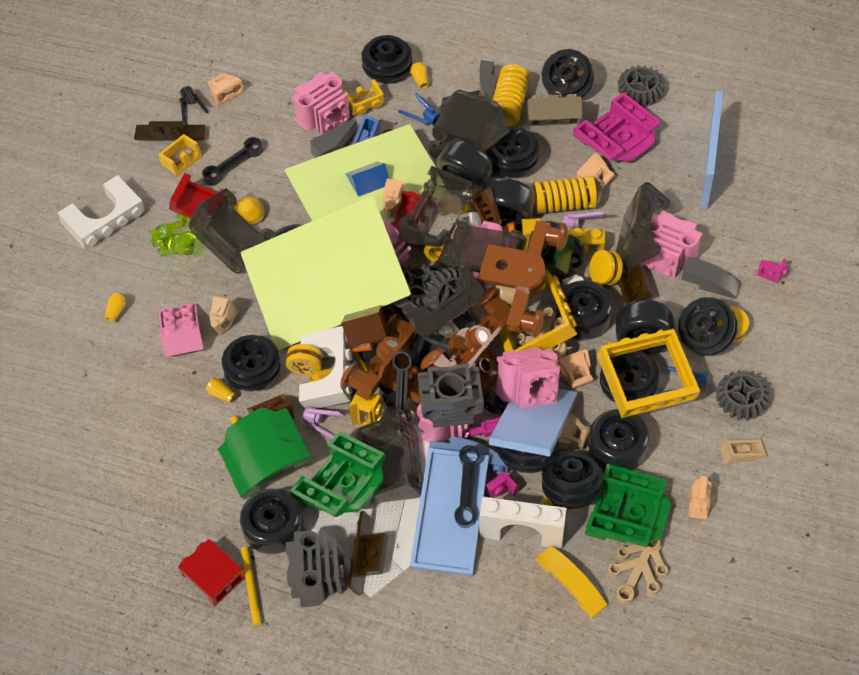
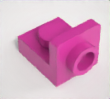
[757,258,788,283]
[485,471,518,498]

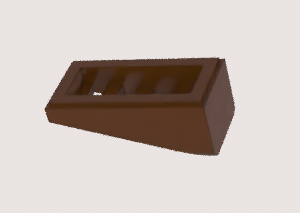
[470,186,502,225]

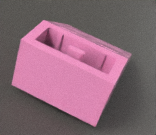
[159,303,204,357]

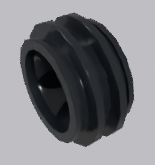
[361,35,412,84]
[541,49,594,99]
[486,126,539,178]
[678,297,738,356]
[221,335,281,392]
[599,351,659,403]
[498,438,559,473]
[541,452,603,509]

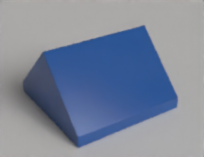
[345,161,389,197]

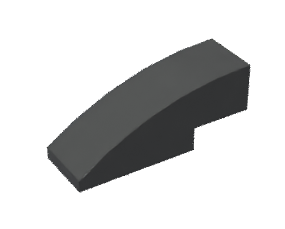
[480,60,498,112]
[681,257,741,299]

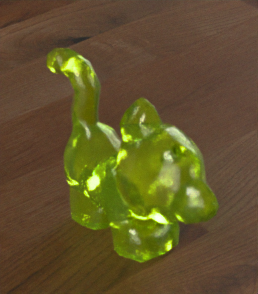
[149,214,197,257]

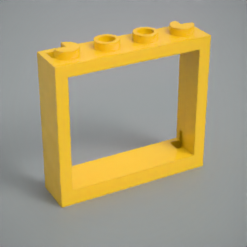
[499,270,577,352]
[597,329,700,418]

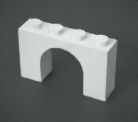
[58,175,145,250]
[299,326,353,409]
[479,497,566,549]

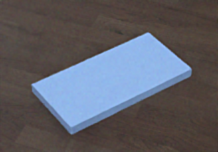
[700,91,723,209]
[489,389,578,456]
[410,448,489,576]

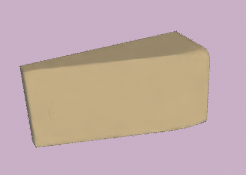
[720,439,767,465]

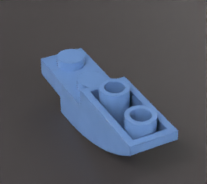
[429,436,508,475]

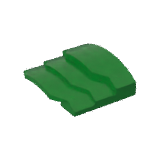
[218,408,314,500]
[290,431,386,517]
[585,464,671,548]

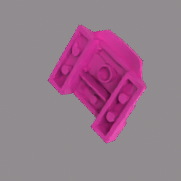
[573,92,661,162]

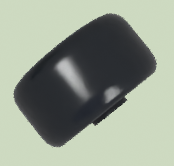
[437,139,493,191]
[482,177,536,221]
[555,280,613,340]
[616,299,675,355]
[588,409,650,470]
[240,489,303,554]

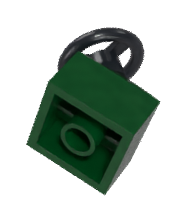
[527,231,586,274]

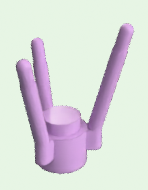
[563,211,605,229]
[303,407,344,439]

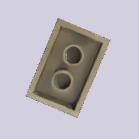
[526,94,582,126]

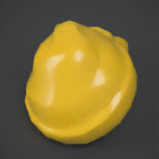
[230,197,265,225]

